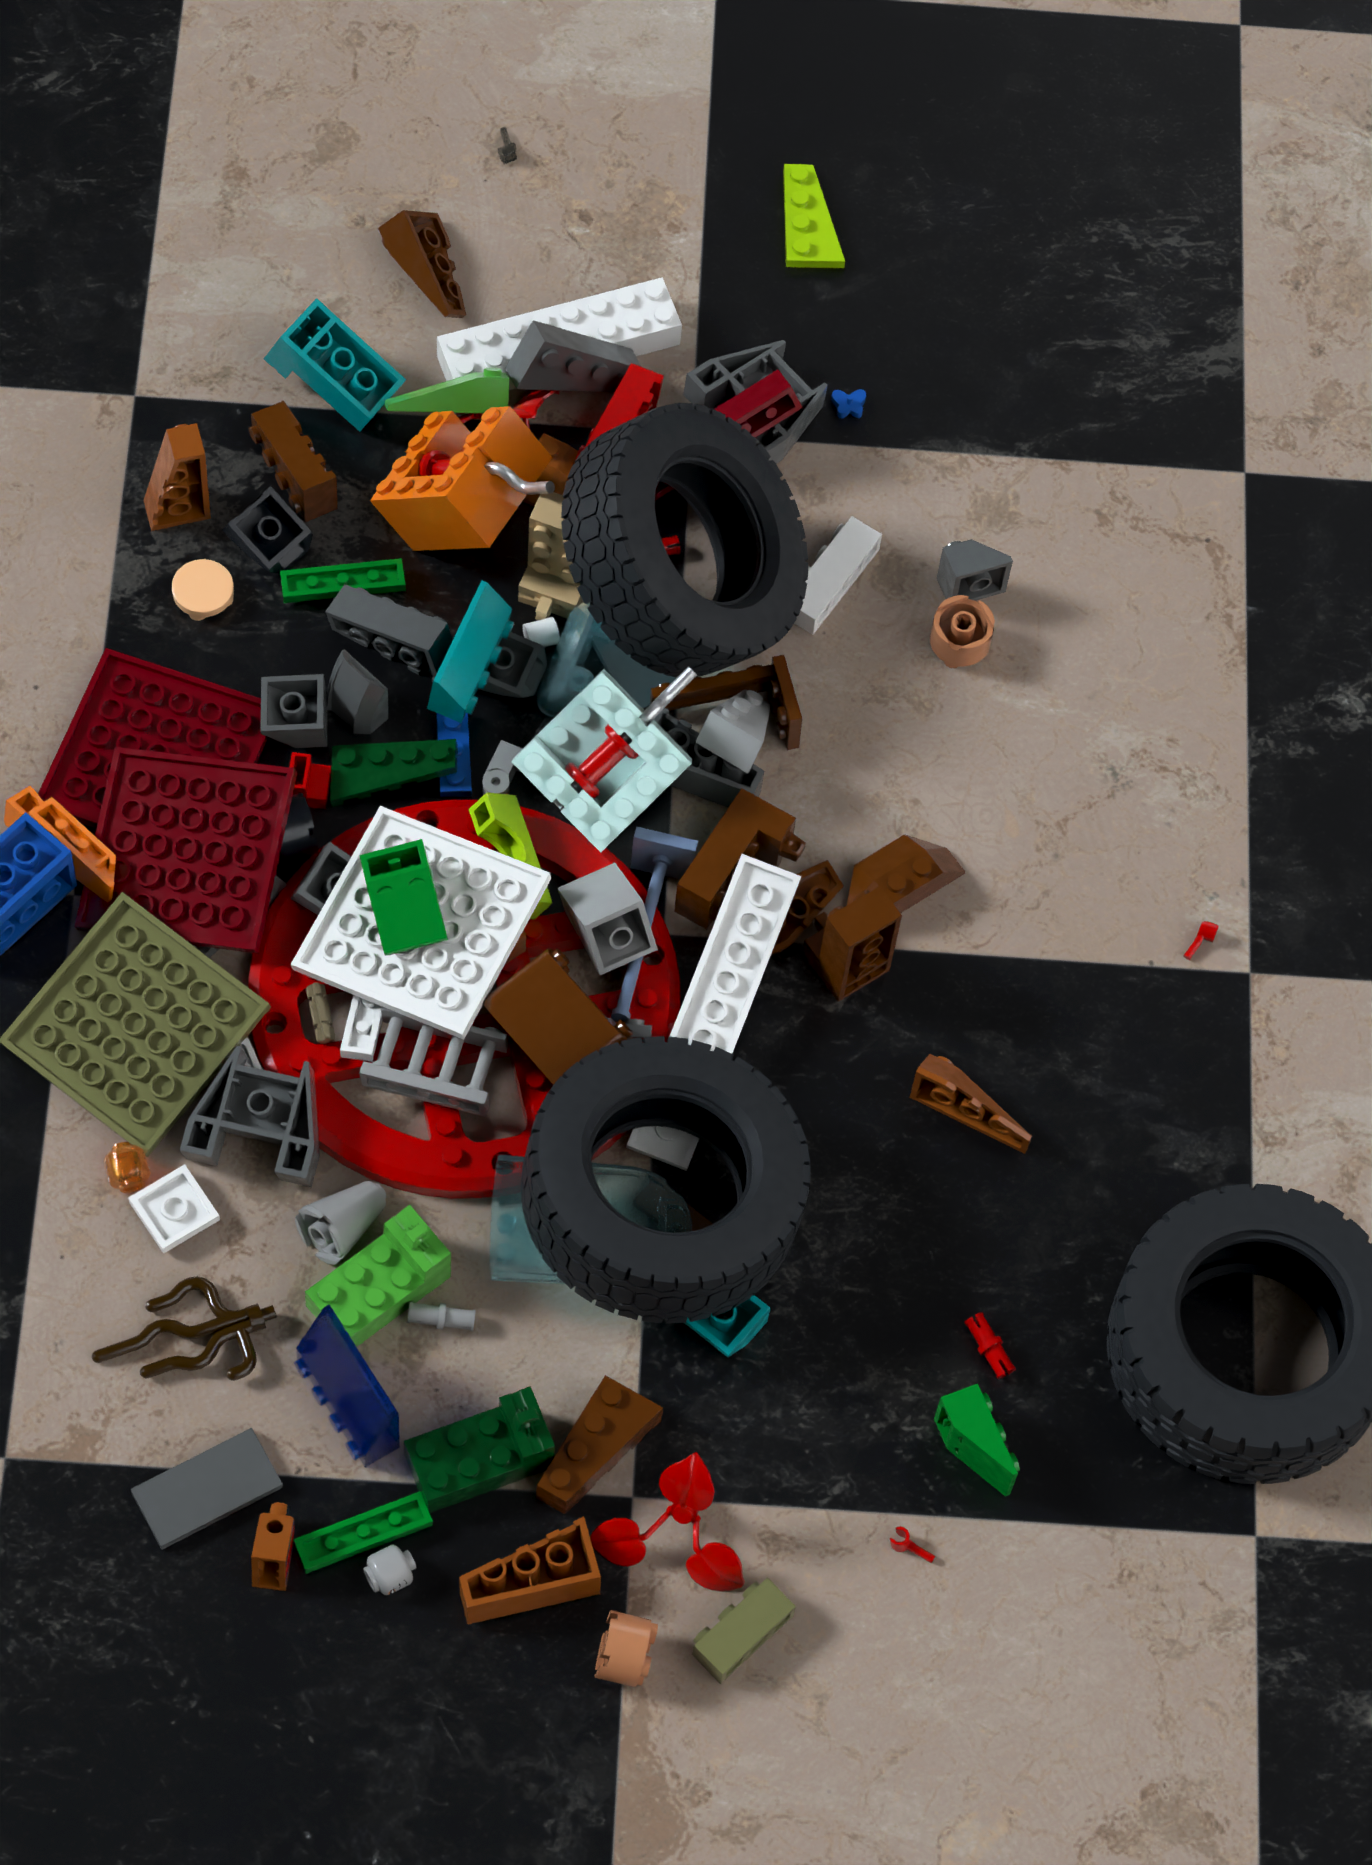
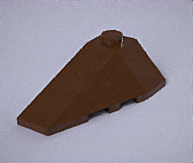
[771,860,844,955]

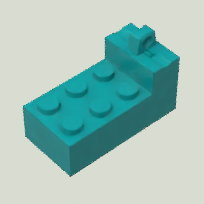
[263,298,406,432]

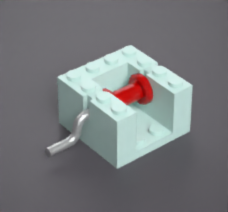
[511,666,697,852]

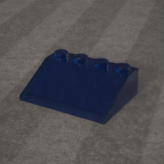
[294,1305,400,1467]

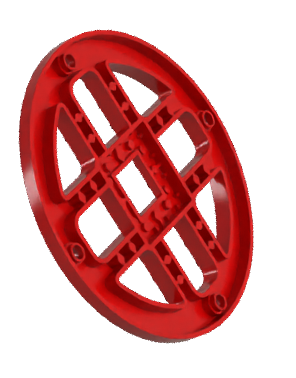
[248,800,681,1199]

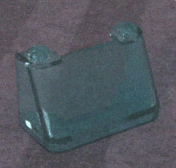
[537,602,610,718]

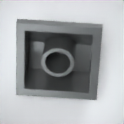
[936,539,1013,601]
[261,674,328,748]

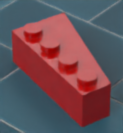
[576,363,664,459]

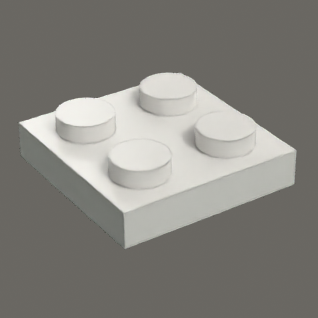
[128,1164,220,1254]

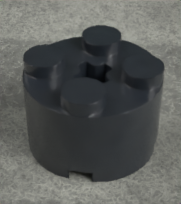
[278,792,318,863]

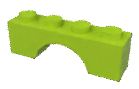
[469,792,553,919]

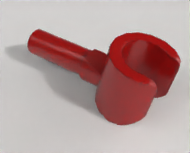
[1183,921,1219,960]
[890,1526,935,1563]

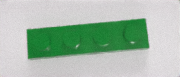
[280,558,406,603]
[293,1491,433,1574]

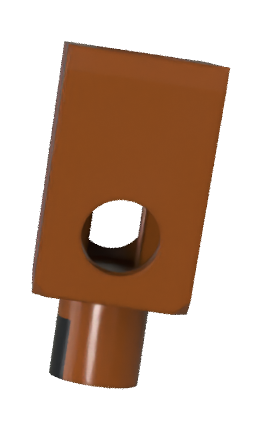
[251,1502,294,1591]

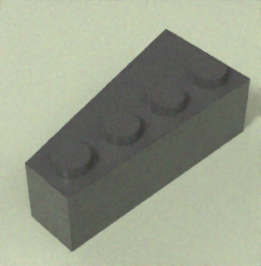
[505,320,642,392]
[325,584,453,682]
[654,708,765,808]

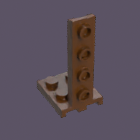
[650,655,802,750]

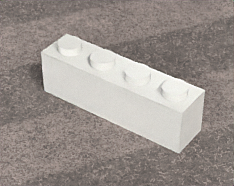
[794,516,882,635]

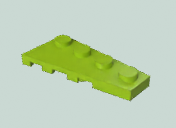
[783,164,845,268]

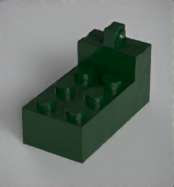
[404,1386,555,1513]

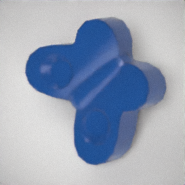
[831,389,866,418]

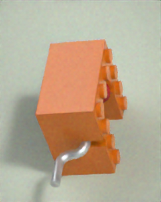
[370,406,555,551]

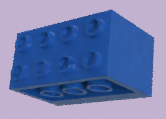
[0,812,77,956]

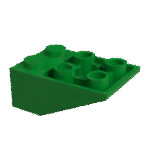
[359,839,448,956]
[934,1384,1020,1497]

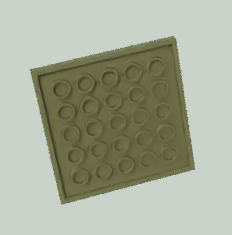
[0,892,271,1158]

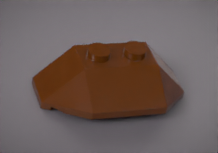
[847,834,965,913]

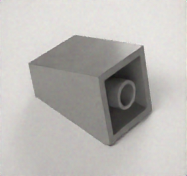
[557,863,658,975]

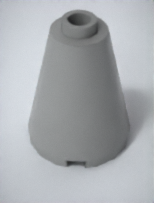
[295,1181,386,1265]

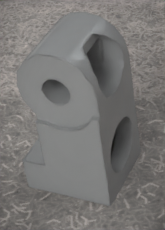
[482,740,523,795]

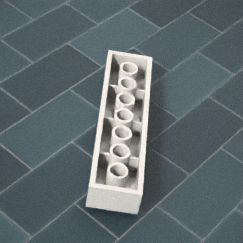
[437,277,682,390]

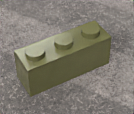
[692,1577,796,1684]

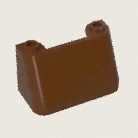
[483,948,633,1085]

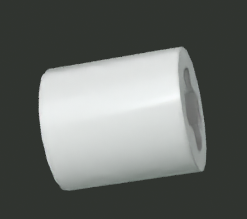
[523,617,560,647]

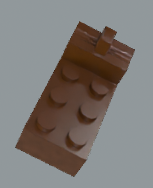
[674,788,806,930]
[802,886,902,1002]

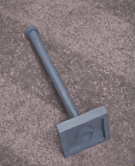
[611,827,698,1023]

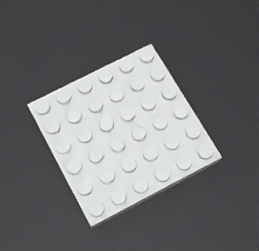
[291,806,551,1040]

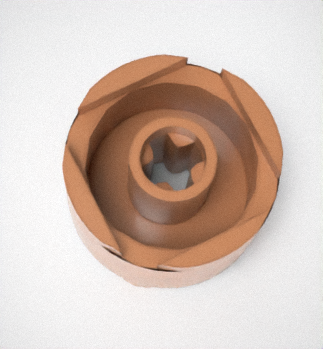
[930,595,995,668]
[595,1610,658,1687]

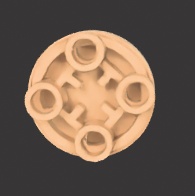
[172,559,234,621]

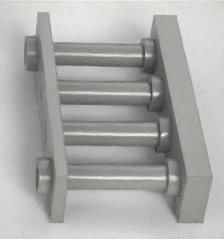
[359,1006,509,1117]

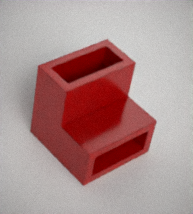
[289,752,332,809]

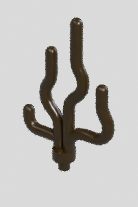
[91,1276,277,1381]

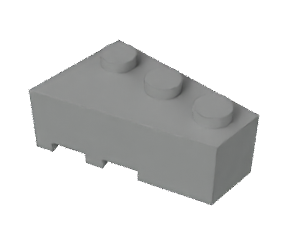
[696,690,771,774]

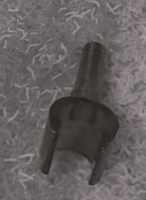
[498,127,517,164]

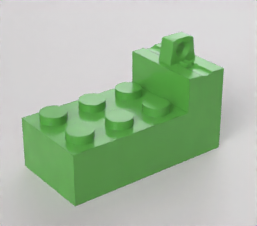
[305,1205,451,1355]

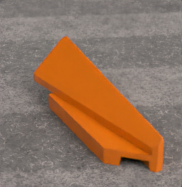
[4,786,116,903]

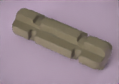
[306,982,335,1044]

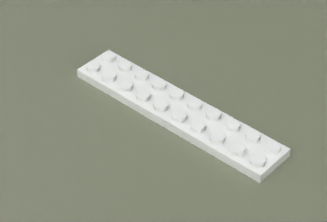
[626,854,801,1171]

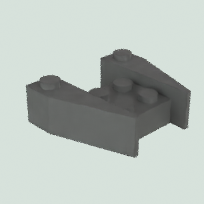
[683,340,828,464]
[180,1046,320,1187]

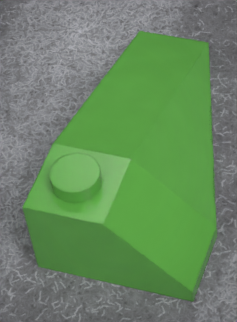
[384,368,510,413]

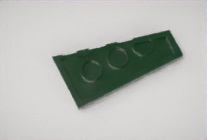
[330,739,458,806]

